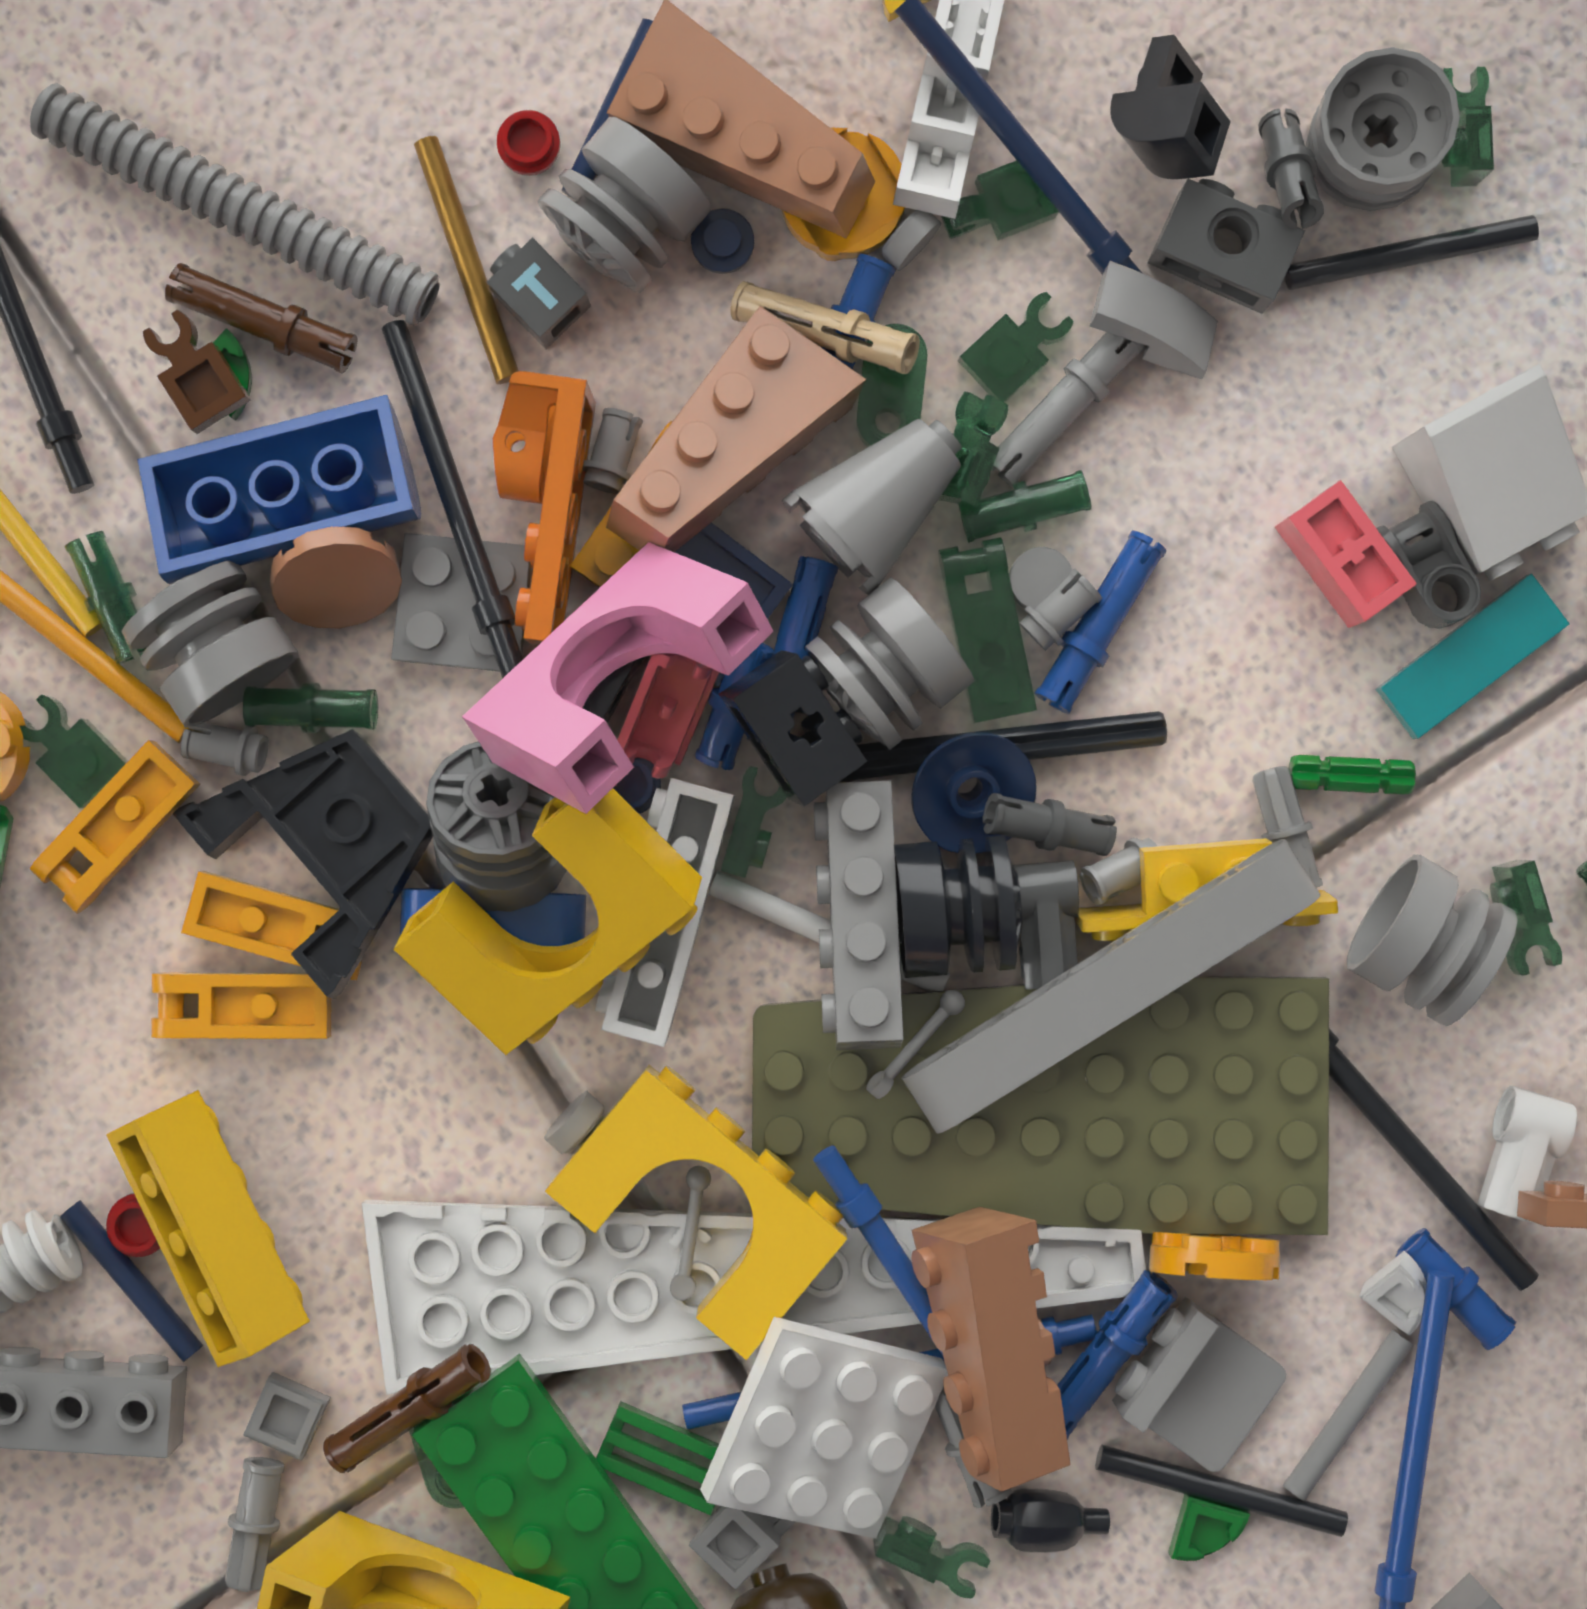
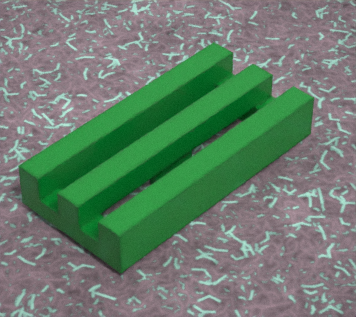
[596,1401,719,1516]

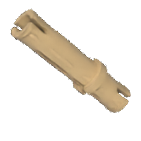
[730,281,920,374]

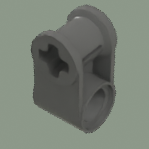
[1377,501,1481,629]

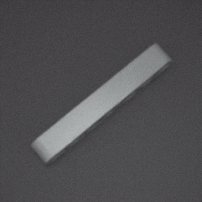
[901,839,1321,1134]

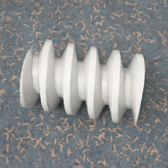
[0,1209,83,1314]

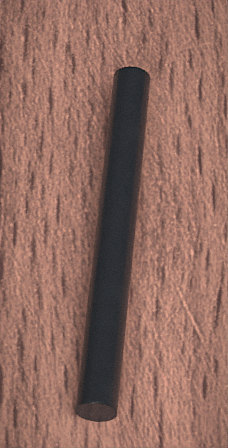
[1285,215,1539,290]
[1095,1445,1348,1537]

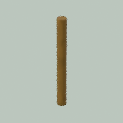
[414,136,519,384]

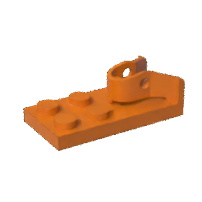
[492,371,596,648]

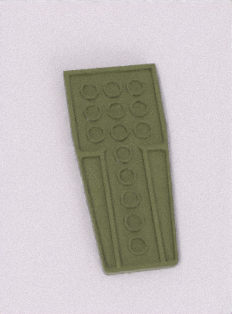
[752,976,1329,1235]

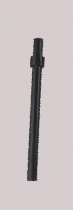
[0,246,94,494]
[382,320,523,679]
[1329,1028,1539,1291]

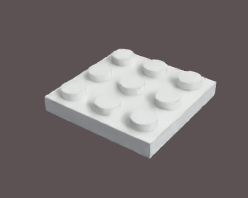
[700,1317,948,1539]

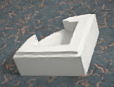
[1359,1251,1427,1336]

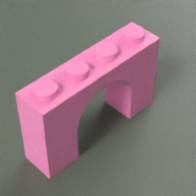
[462,542,774,814]

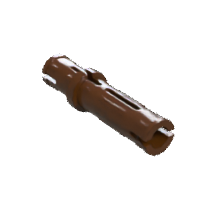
[165,263,358,374]
[323,1344,491,1473]

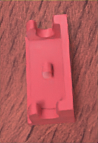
[1275,480,1417,628]
[617,653,720,779]

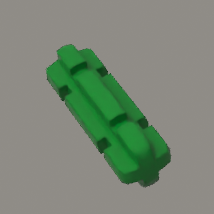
[1288,755,1416,795]

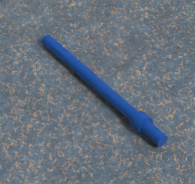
[813,1145,943,1356]
[1374,1270,1455,1609]

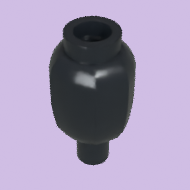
[991,1488,1110,1553]

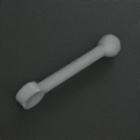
[866,990,965,1099]
[670,1166,711,1301]

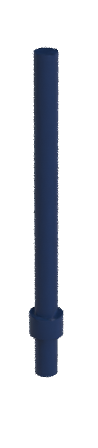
[895,0,1142,275]

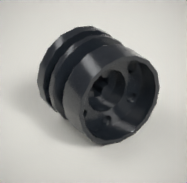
[894,836,1022,978]

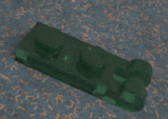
[938,537,1037,724]

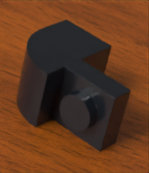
[1110,35,1231,180]

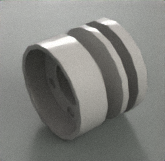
[1306,47,1460,211]
[538,117,711,293]
[121,561,299,728]
[805,577,975,751]
[1347,855,1518,1026]

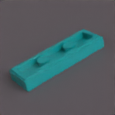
[1375,574,1570,739]

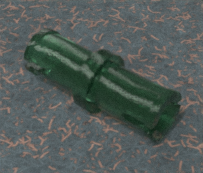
[958,470,1092,543]
[64,531,146,664]
[243,682,378,733]

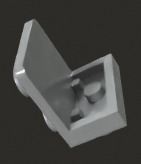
[1112,1297,1286,1472]

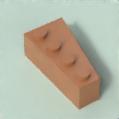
[606,0,876,239]
[606,306,866,552]
[911,1207,1071,1492]

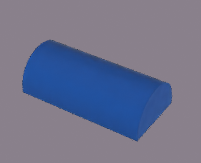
[137,395,421,584]

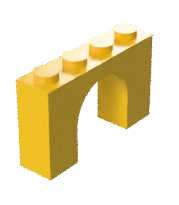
[393,788,702,1055]
[545,1064,848,1360]
[257,1511,570,1609]

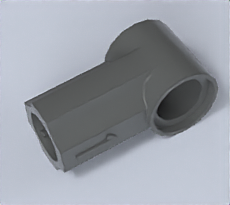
[1013,860,1079,990]

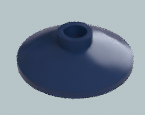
[911,732,1036,853]

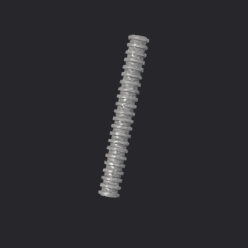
[30,83,440,326]

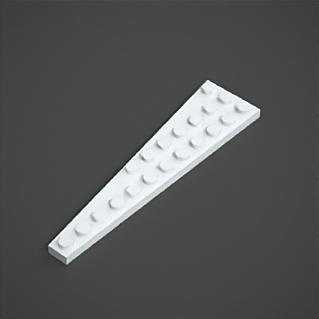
[362,1200,1146,1395]

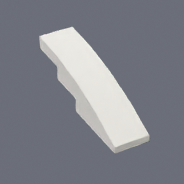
[893,0,1004,219]

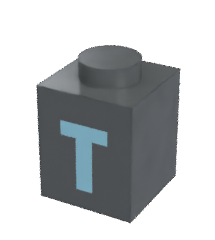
[487,237,591,349]

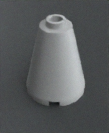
[782,419,962,595]

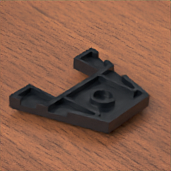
[173,729,433,999]

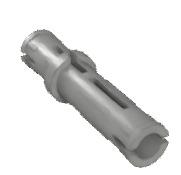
[984,332,1145,487]

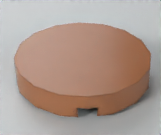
[269,526,402,629]

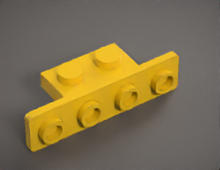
[1075,838,1338,941]

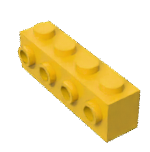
[106,1090,310,1367]

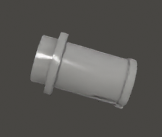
[583,408,643,494]
[1019,569,1103,651]
[181,722,268,776]
[1079,838,1157,905]

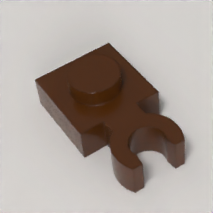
[143,309,251,434]

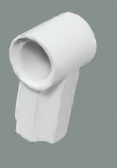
[1477,1086,1577,1223]

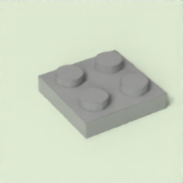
[391,533,532,672]

